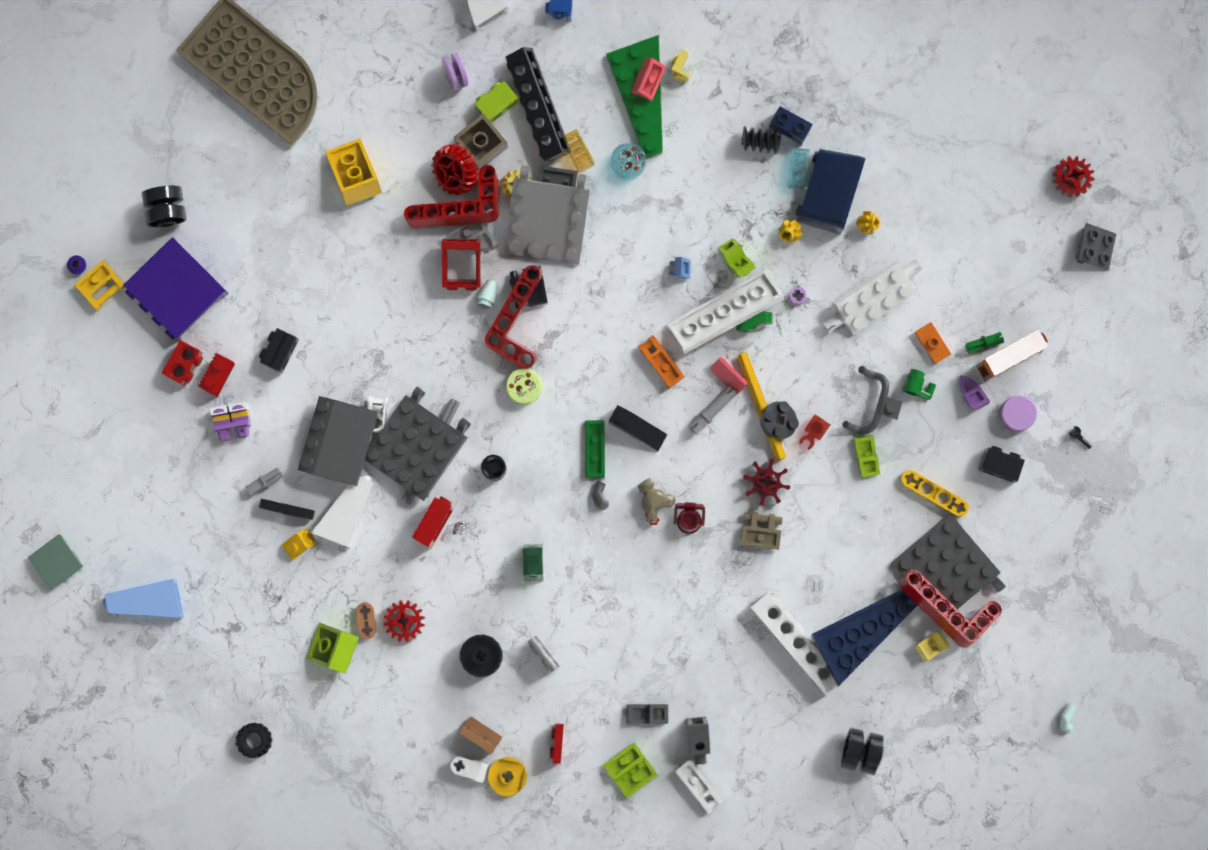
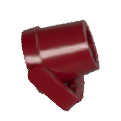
[674,502,705,534]

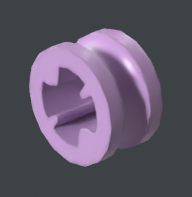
[790,287,807,305]

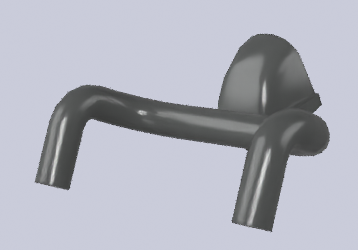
[842,366,903,434]

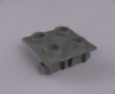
[1076,223,1116,270]

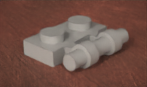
[528,636,560,672]

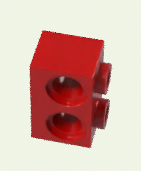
[162,340,203,386]

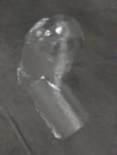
[440,522,467,544]

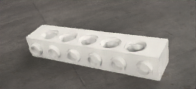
[750,593,845,697]

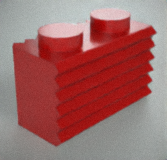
[198,353,235,397]

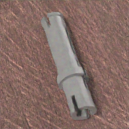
[688,386,737,435]

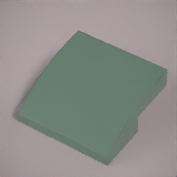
[28,534,84,590]

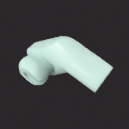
[1059,704,1077,734]

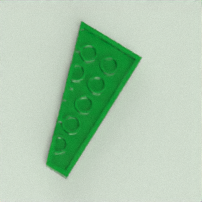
[606,35,663,159]

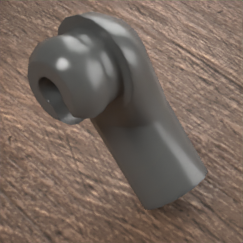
[591,481,609,510]

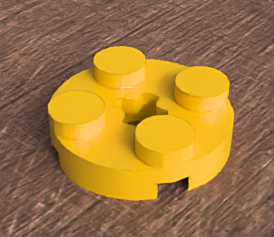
[488,757,527,796]

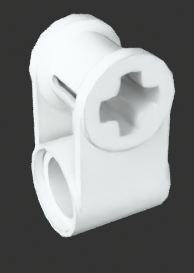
[367,396,389,434]
[451,756,489,783]

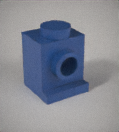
[545,0,573,21]

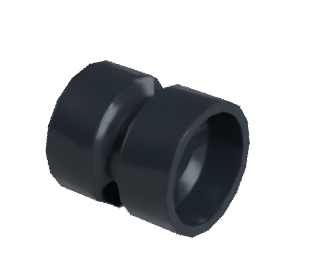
[481,454,507,481]

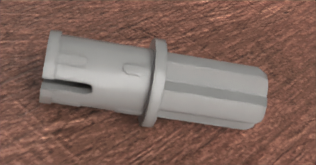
[245,468,283,497]

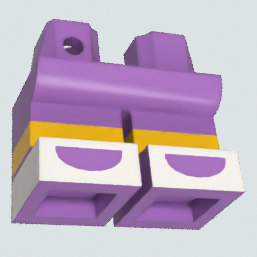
[209,401,251,442]

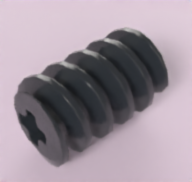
[741,126,781,155]

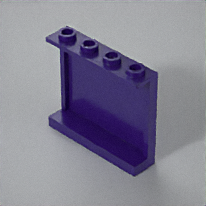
[123,237,229,340]

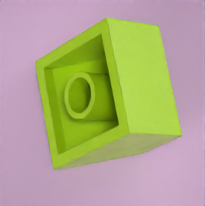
[306,622,359,674]

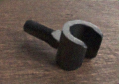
[1069,426,1092,449]

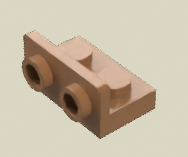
[459,716,502,754]

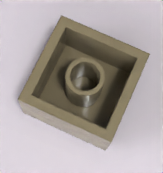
[454,113,508,171]

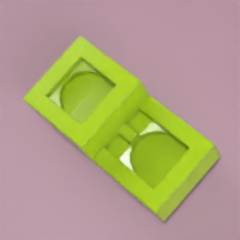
[854,435,880,478]

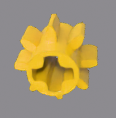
[856,211,880,235]
[778,219,803,243]

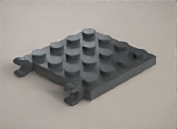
[365,387,471,501]
[891,514,1006,626]

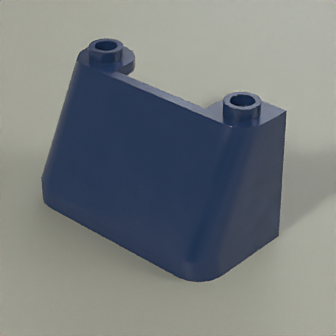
[795,149,866,235]

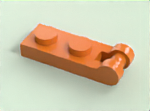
[637,335,685,389]

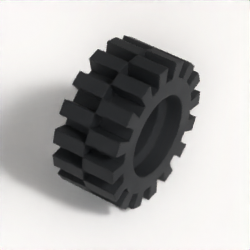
[236,723,273,758]

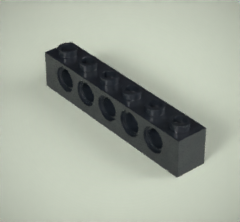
[505,47,572,162]

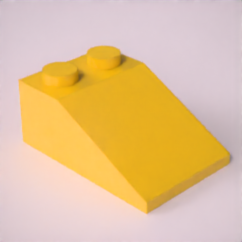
[325,138,382,206]

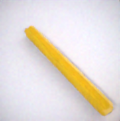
[737,352,786,461]

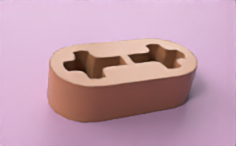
[356,602,377,639]

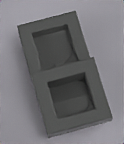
[627,704,668,724]

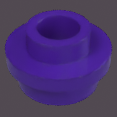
[67,255,86,275]

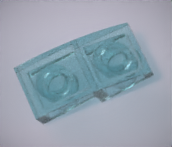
[788,148,810,189]

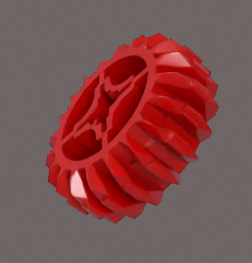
[431,144,479,196]

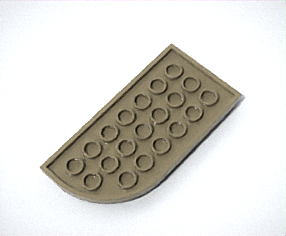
[176,0,318,146]

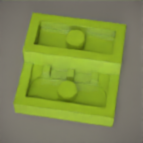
[603,743,658,799]

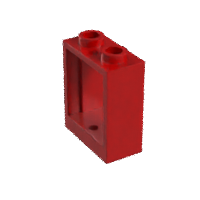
[442,239,481,291]
[411,496,454,549]

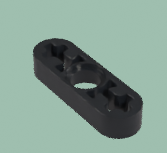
[258,498,315,520]

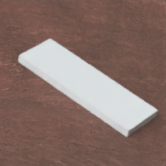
[666,270,784,355]

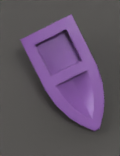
[960,375,990,412]

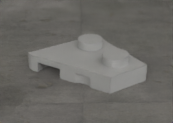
[446,223,498,252]

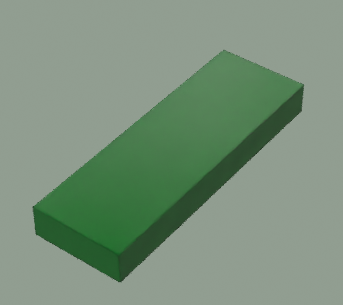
[585,420,605,478]

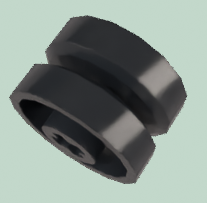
[460,634,503,677]

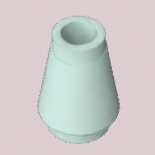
[476,279,497,309]

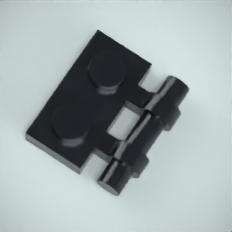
[509,266,548,310]

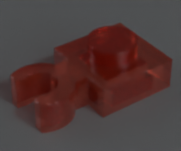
[799,414,831,450]

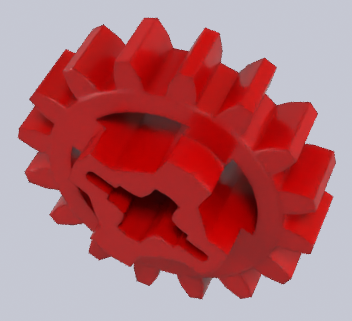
[1052,156,1095,198]
[383,600,425,642]

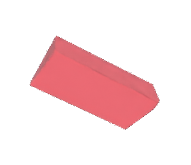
[631,58,666,101]
[710,357,748,395]

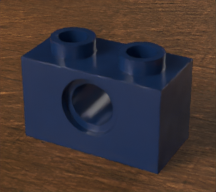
[769,106,813,145]

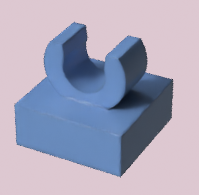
[669,257,691,279]

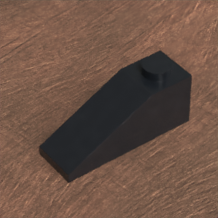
[608,405,668,451]

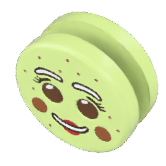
[506,368,542,405]

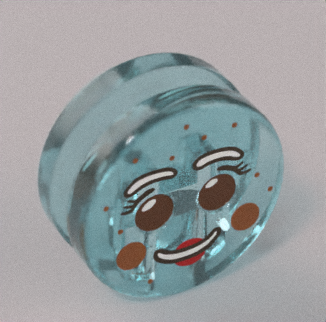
[611,143,646,180]

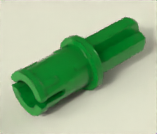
[965,332,1004,354]

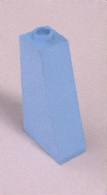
[103,579,184,618]

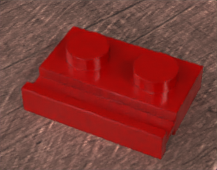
[550,723,564,764]

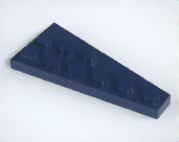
[811,590,918,687]

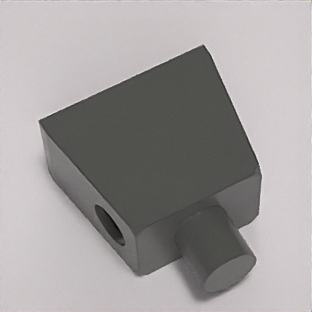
[687,717,710,765]

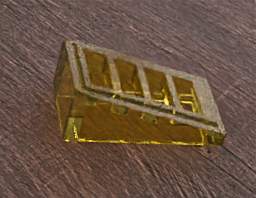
[565,129,595,173]

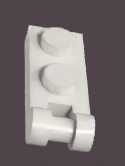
[675,759,724,814]

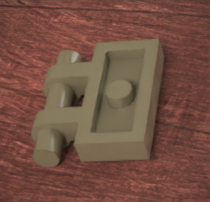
[740,512,783,550]

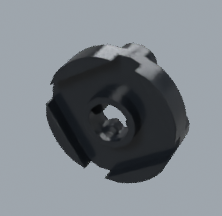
[760,401,799,440]

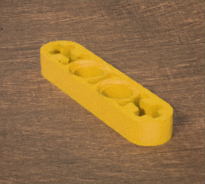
[900,470,969,517]

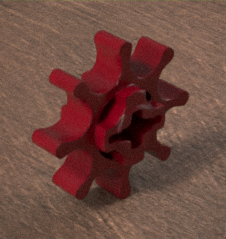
[743,459,791,506]

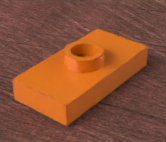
[914,322,951,365]

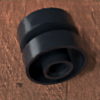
[141,185,187,227]
[841,727,884,775]

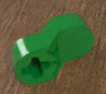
[736,311,773,332]

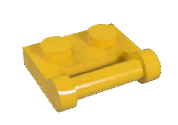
[74,260,125,311]

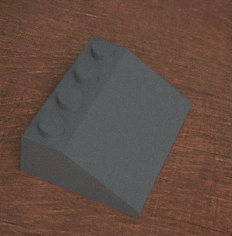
[297,396,378,486]

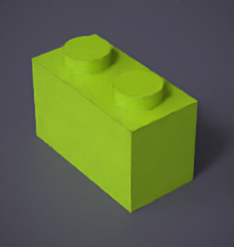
[475,81,519,123]

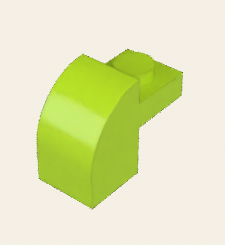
[717,238,756,278]

